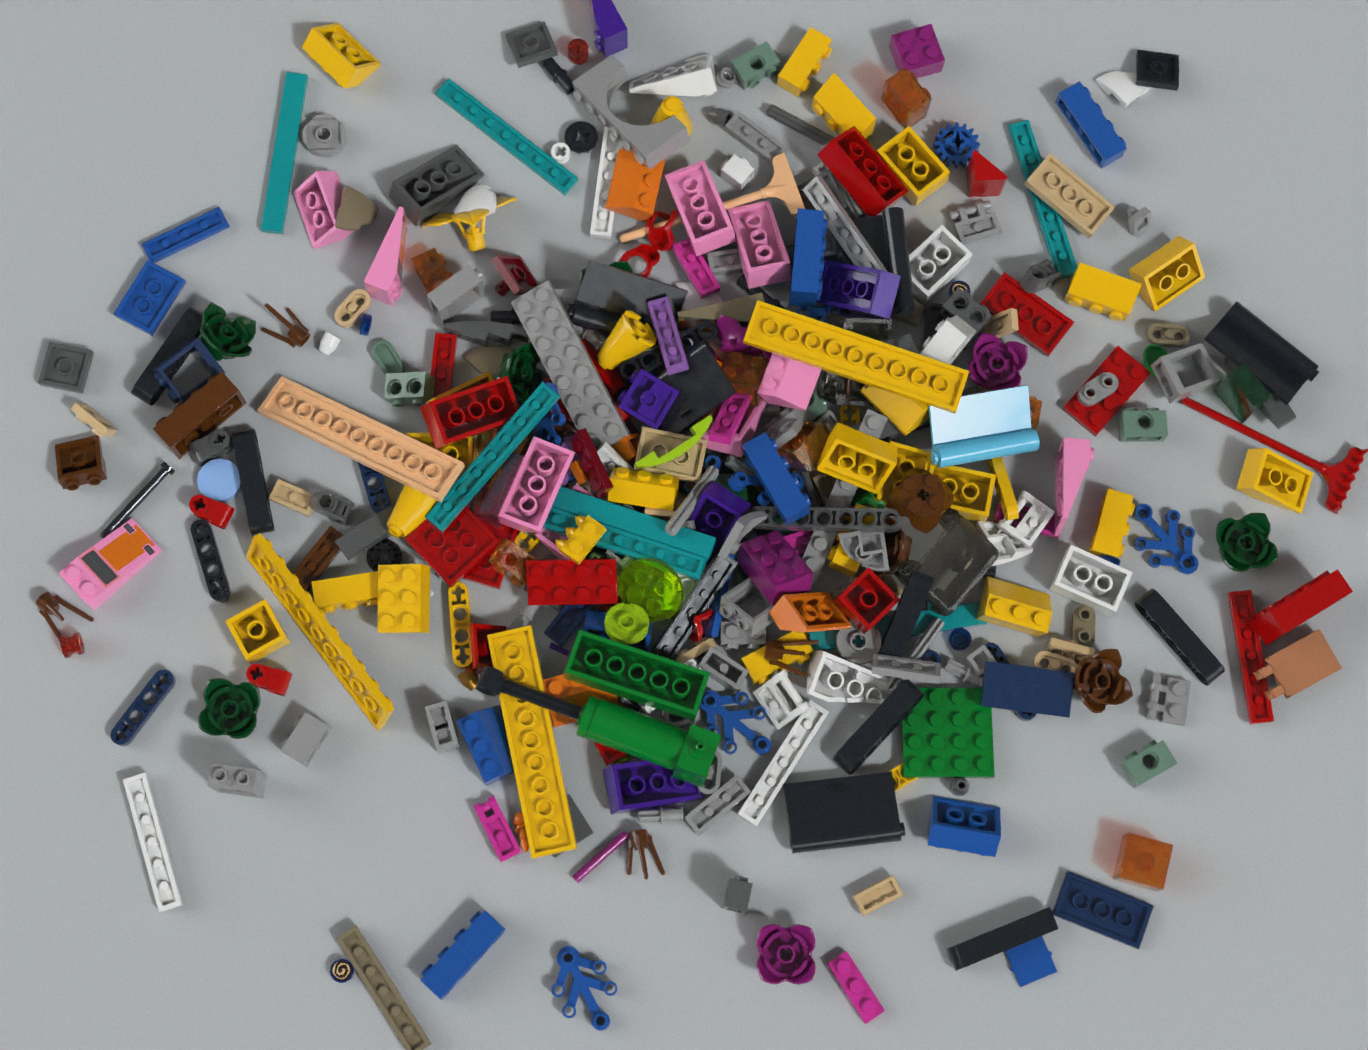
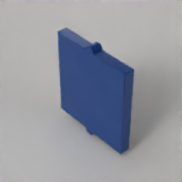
[1005,936,1057,987]

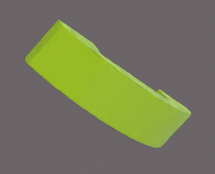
[634,415,713,469]

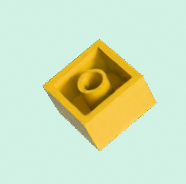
[225,599,291,664]

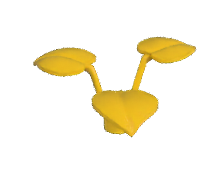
[422,196,517,251]

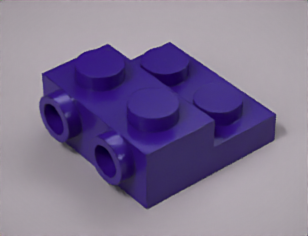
[618,368,680,429]

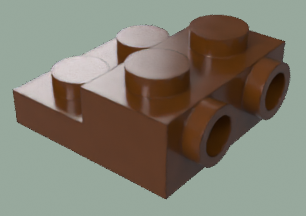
[55,435,107,491]

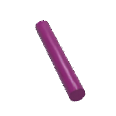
[572,830,629,883]

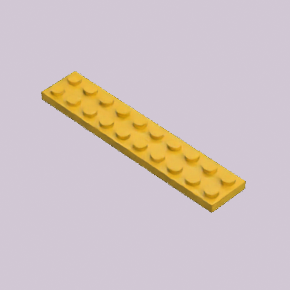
[743,300,969,414]
[246,533,394,731]
[487,625,578,859]

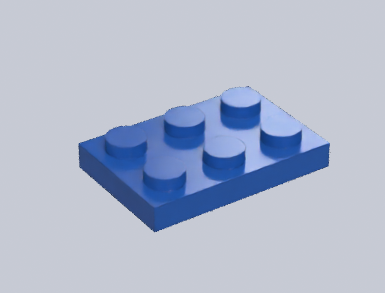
[113,260,186,336]

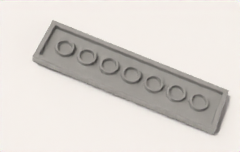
[511,280,631,449]

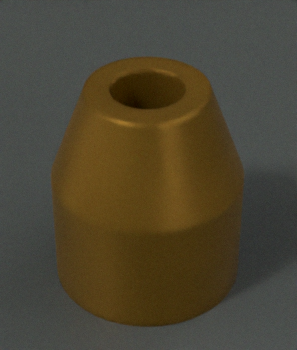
[457,666,479,691]

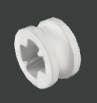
[551,142,570,164]

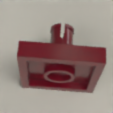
[491,255,539,297]

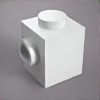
[720,154,754,193]

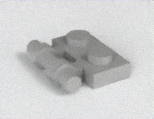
[949,201,1002,245]
[1146,674,1191,726]

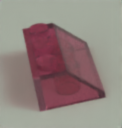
[473,454,524,528]

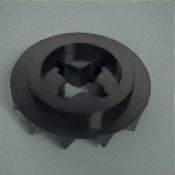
[564,121,598,154]
[366,539,402,572]

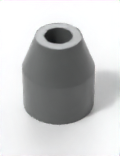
[708,108,731,127]
[950,777,970,797]

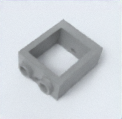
[427,264,485,325]
[1151,343,1221,403]
[719,578,775,637]
[207,763,267,798]

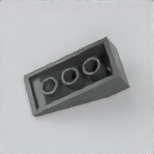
[388,145,484,226]

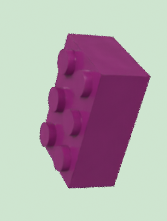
[737,530,813,606]

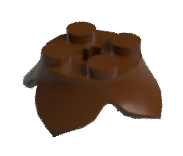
[887,468,954,534]
[873,517,912,578]
[1073,649,1133,713]

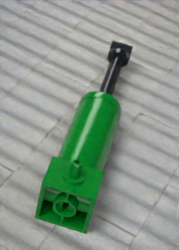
[475,666,721,788]

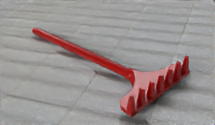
[1180,397,1368,514]

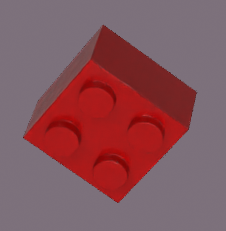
[832,567,900,634]

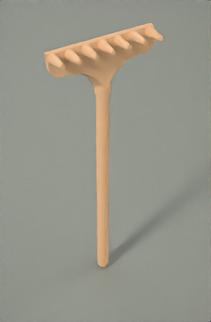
[619,152,805,243]

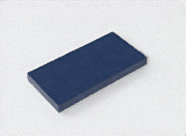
[980,661,1074,718]
[1052,871,1154,949]

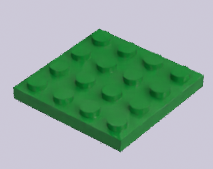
[901,688,995,778]

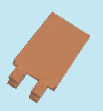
[1253,629,1342,701]

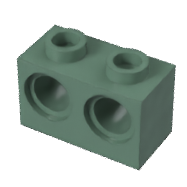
[384,371,435,408]

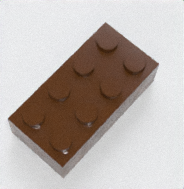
[153,372,247,459]

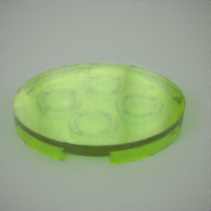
[617,558,684,622]

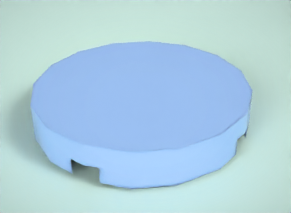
[197,458,241,502]

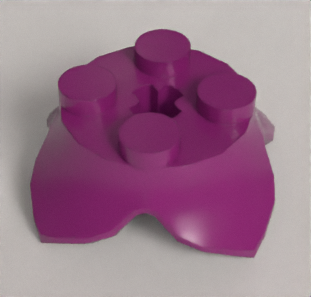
[716,314,763,360]
[967,333,1028,390]
[756,924,816,985]

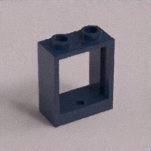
[152,337,226,404]

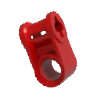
[189,494,235,529]
[246,663,293,696]

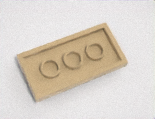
[1024,153,1115,239]

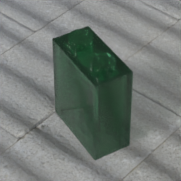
[1214,363,1273,424]

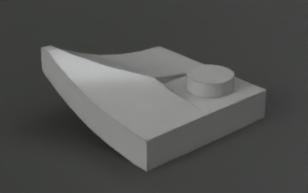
[717,511,768,560]

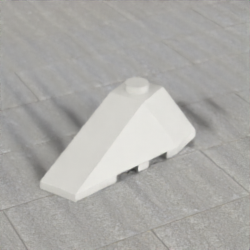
[629,53,717,97]
[806,650,892,704]

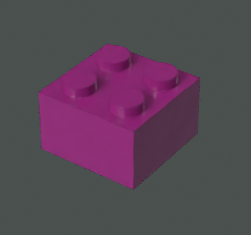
[889,24,945,83]

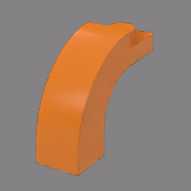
[570,432,640,485]

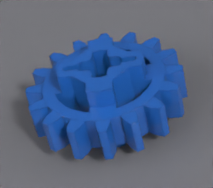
[933,122,980,169]

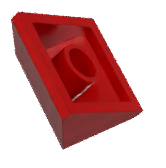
[966,150,1008,197]
[470,623,507,674]

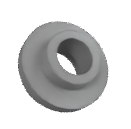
[716,67,736,88]

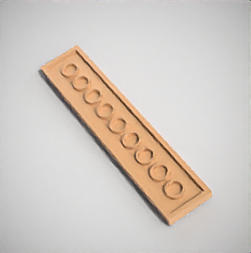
[257,376,465,502]

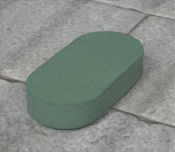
[371,340,405,376]

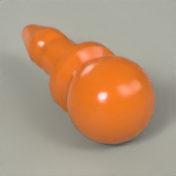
[512,811,529,852]

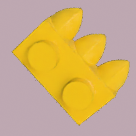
[556,515,607,565]

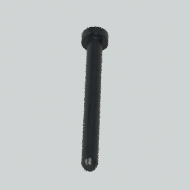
[100,461,175,539]

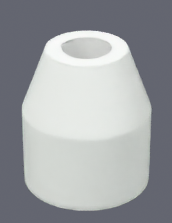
[319,332,341,356]

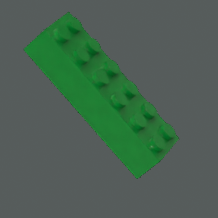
[564,630,710,721]

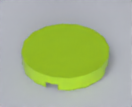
[604,603,649,645]

